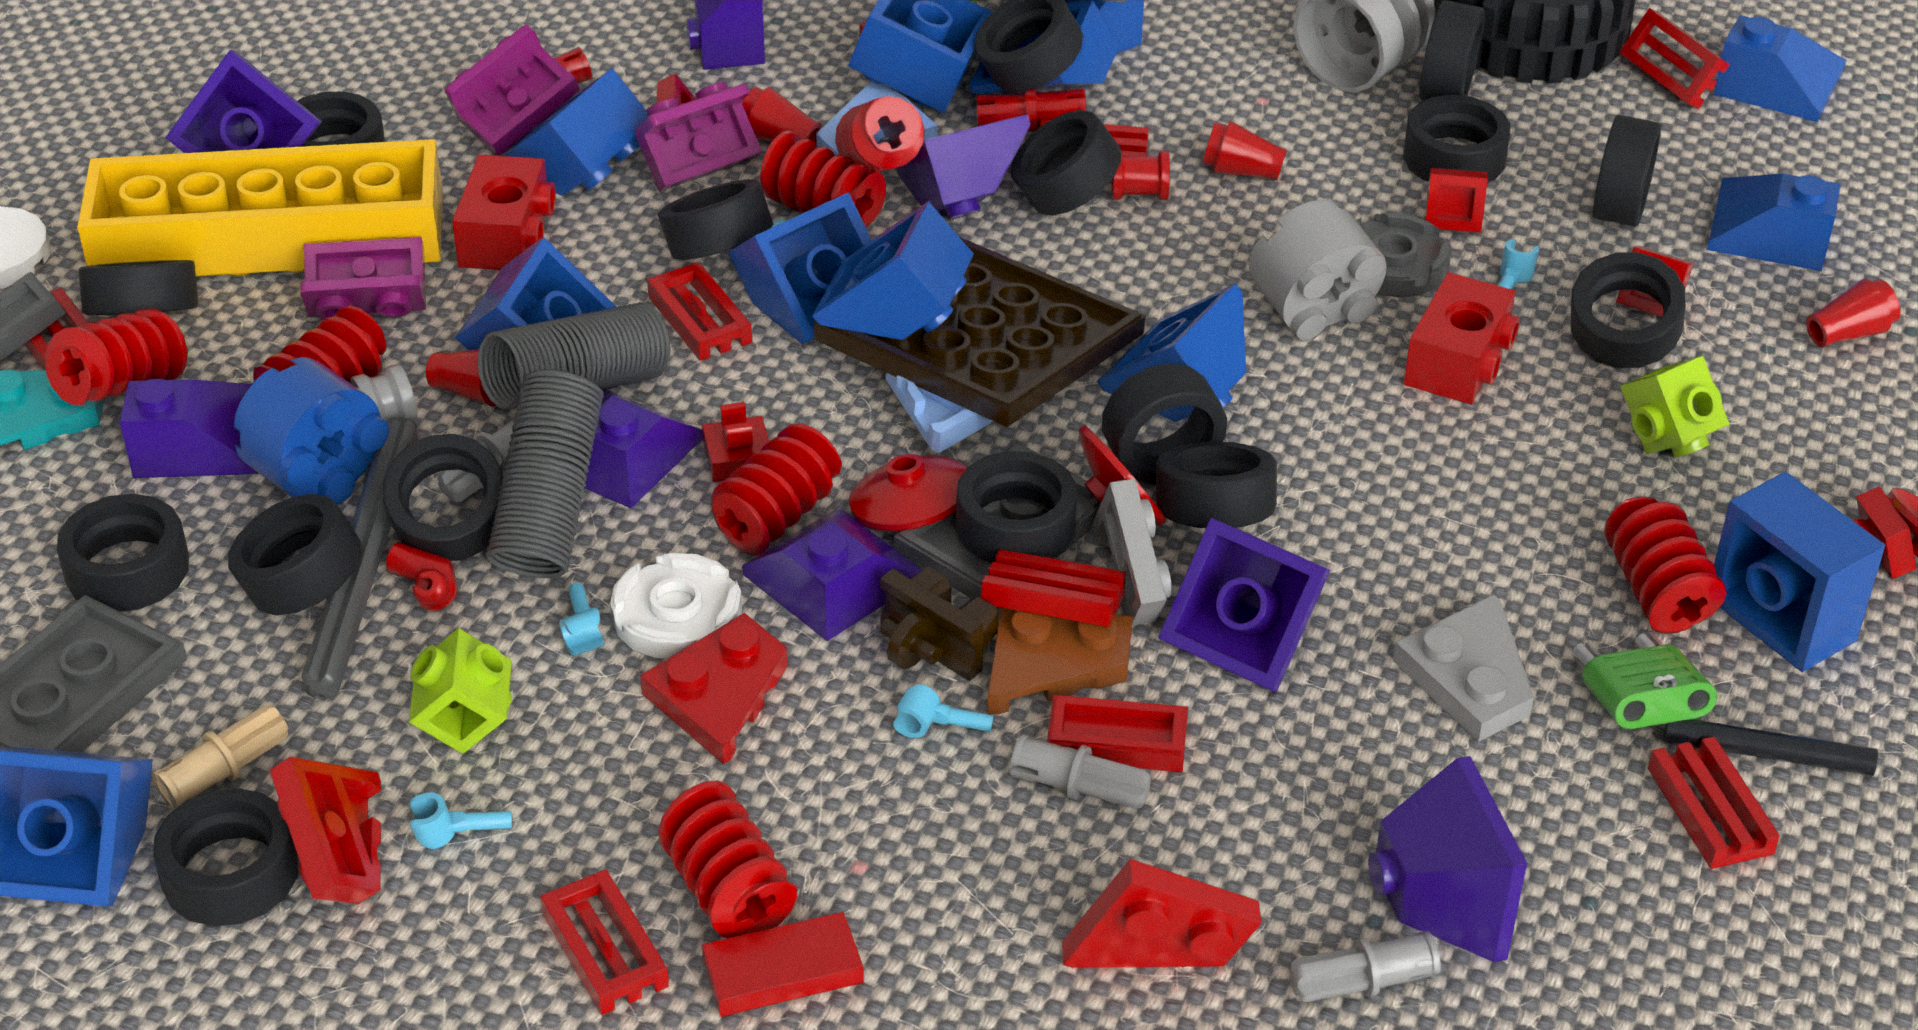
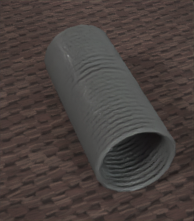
[478,302,671,411]
[486,370,604,578]

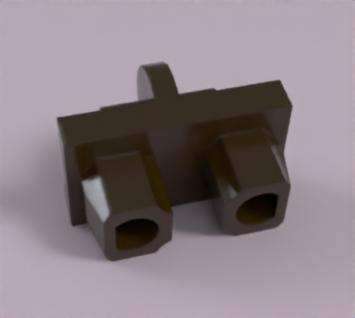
[880,566,998,681]

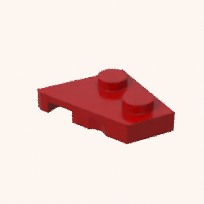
[640,613,788,764]
[269,757,381,904]
[1062,859,1262,968]

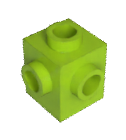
[1620,355,1730,458]
[409,628,512,754]

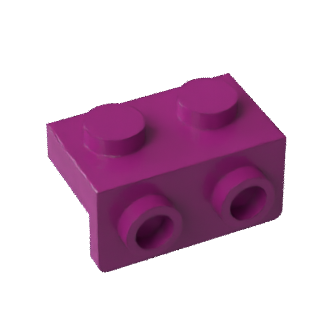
[445,24,580,156]
[634,81,762,192]
[300,237,426,320]

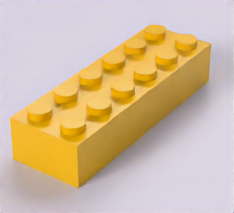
[77,139,443,276]

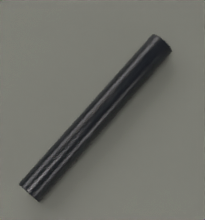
[1663,719,1878,776]

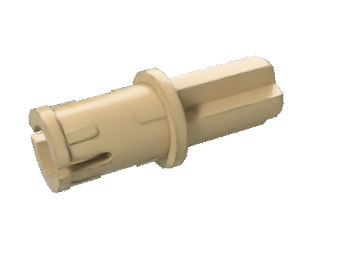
[151,705,289,809]

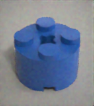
[234,357,389,505]

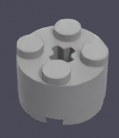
[1249,199,1386,340]

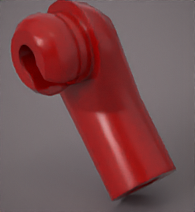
[386,542,458,611]

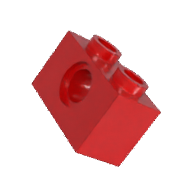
[452,154,556,270]
[1404,272,1520,405]

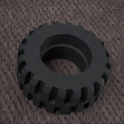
[1434,0,1636,84]

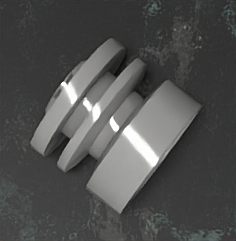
[1293,0,1436,93]

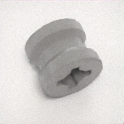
[350,364,418,423]

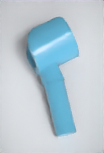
[1497,239,1539,289]
[559,583,605,656]
[893,684,993,738]
[409,792,512,849]

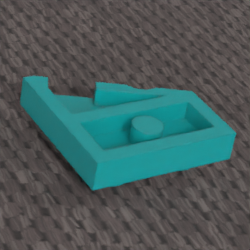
[0,370,106,450]

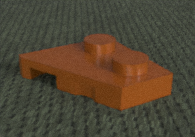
[987,608,1133,714]

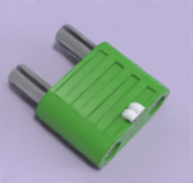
[1573,632,1717,729]

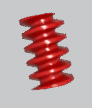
[835,96,925,173]
[760,130,886,228]
[253,305,386,383]
[45,308,188,405]
[711,423,842,556]
[1604,496,1727,634]
[658,780,798,938]

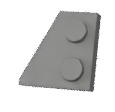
[1090,478,1172,626]
[1393,595,1534,742]

